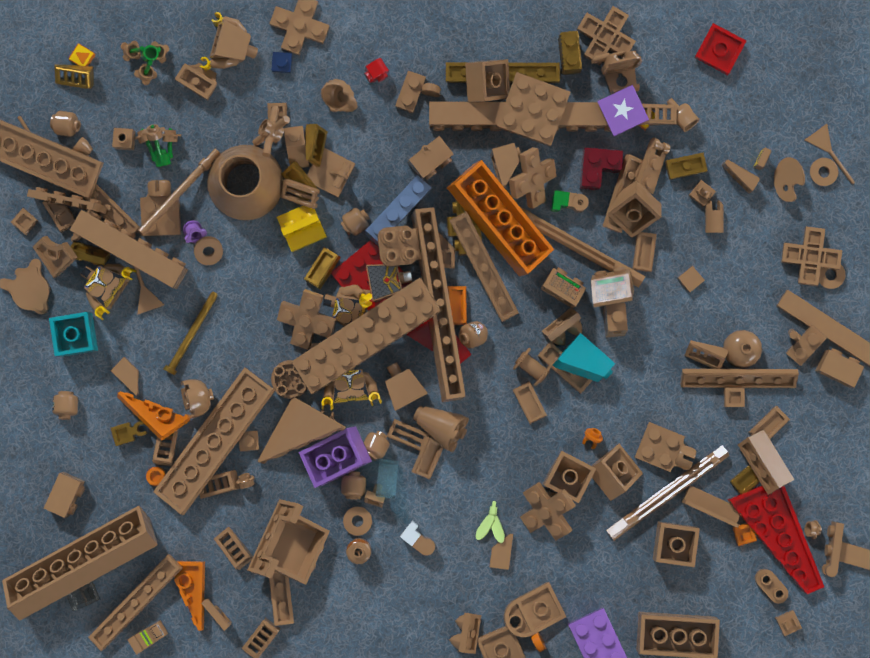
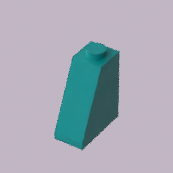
[552,333,615,382]

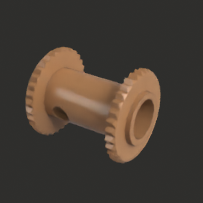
[513,348,552,386]

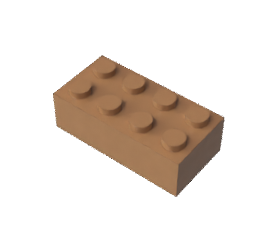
[636,612,720,658]

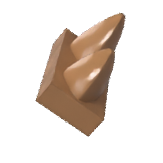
[541,308,582,345]
[449,613,481,654]

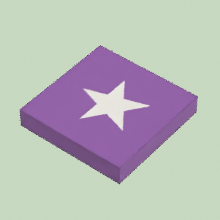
[597,85,649,137]

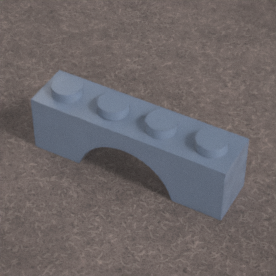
[365,175,431,247]

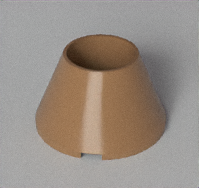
[207,145,284,220]

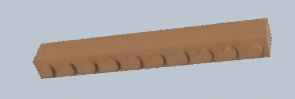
[429,102,611,132]
[411,207,466,402]

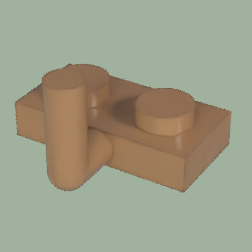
[786,325,827,366]

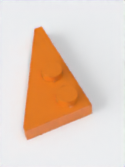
[117,391,190,441]
[174,561,205,631]

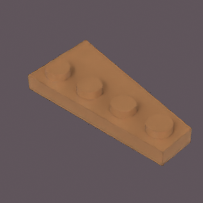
[27,187,107,214]

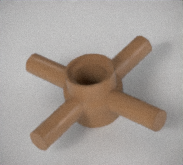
[252,106,290,157]

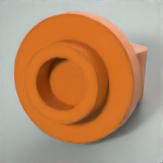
[582,428,603,449]

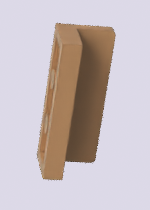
[738,430,794,495]
[682,485,740,528]

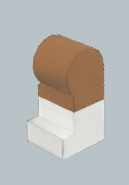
[400,520,435,556]

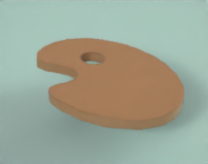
[774,157,805,202]

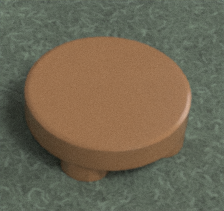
[271,360,308,399]

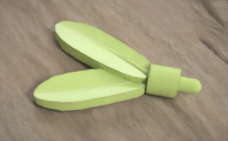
[476,501,505,543]

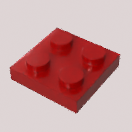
[694,23,746,76]

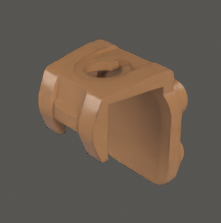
[601,51,642,95]
[378,226,422,267]

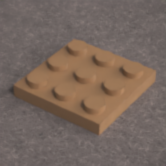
[497,72,571,147]

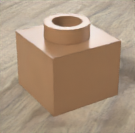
[112,128,136,150]

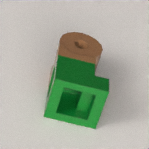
[551,190,589,212]

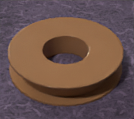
[810,158,838,186]
[194,236,223,265]
[819,265,845,289]
[343,507,372,536]

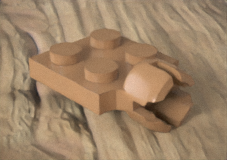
[140,180,181,236]
[635,422,697,472]

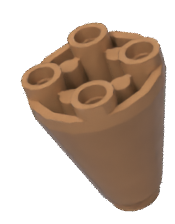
[413,406,469,452]

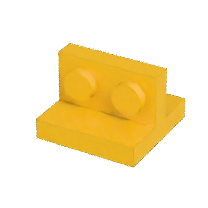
[277,206,327,252]

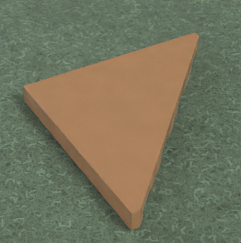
[258,397,346,464]

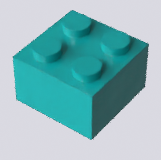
[49,312,98,357]

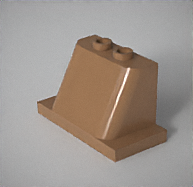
[247,499,330,585]

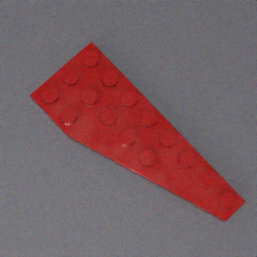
[331,240,472,364]

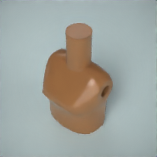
[667,98,699,132]

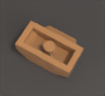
[175,63,218,100]

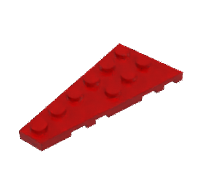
[727,485,824,594]

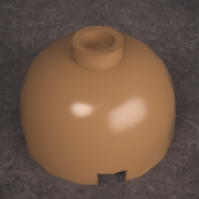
[723,330,762,368]
[181,379,214,419]

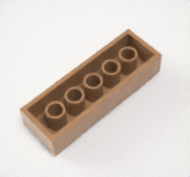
[70,210,188,289]

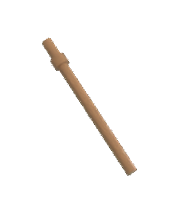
[138,149,220,236]

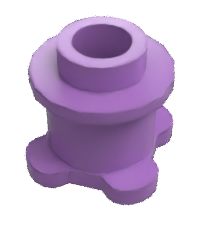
[183,220,207,244]

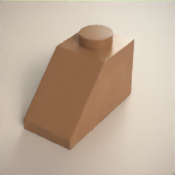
[284,126,310,168]

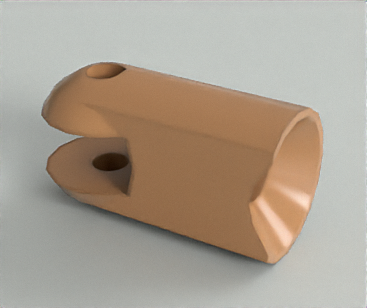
[705,200,724,233]

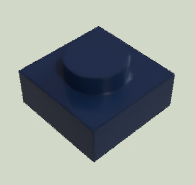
[271,52,292,73]

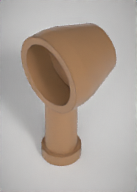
[73,137,93,156]

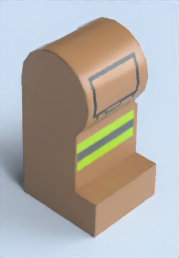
[127,620,168,655]

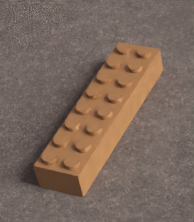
[2,506,158,621]

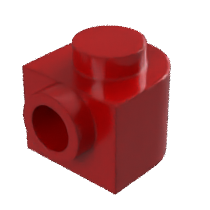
[364,58,389,83]

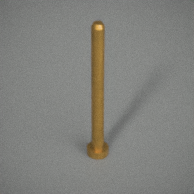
[163,291,218,375]

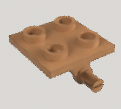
[307,148,355,198]

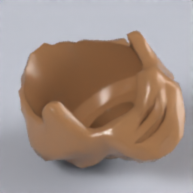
[321,79,358,112]

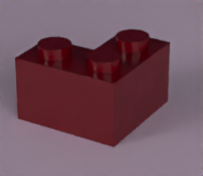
[579,147,623,190]

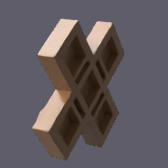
[269,0,330,55]
[577,6,636,65]
[509,147,557,209]
[781,226,842,286]
[277,289,337,350]
[520,482,576,541]

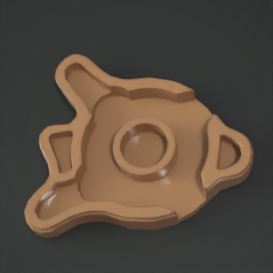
[0,259,51,314]

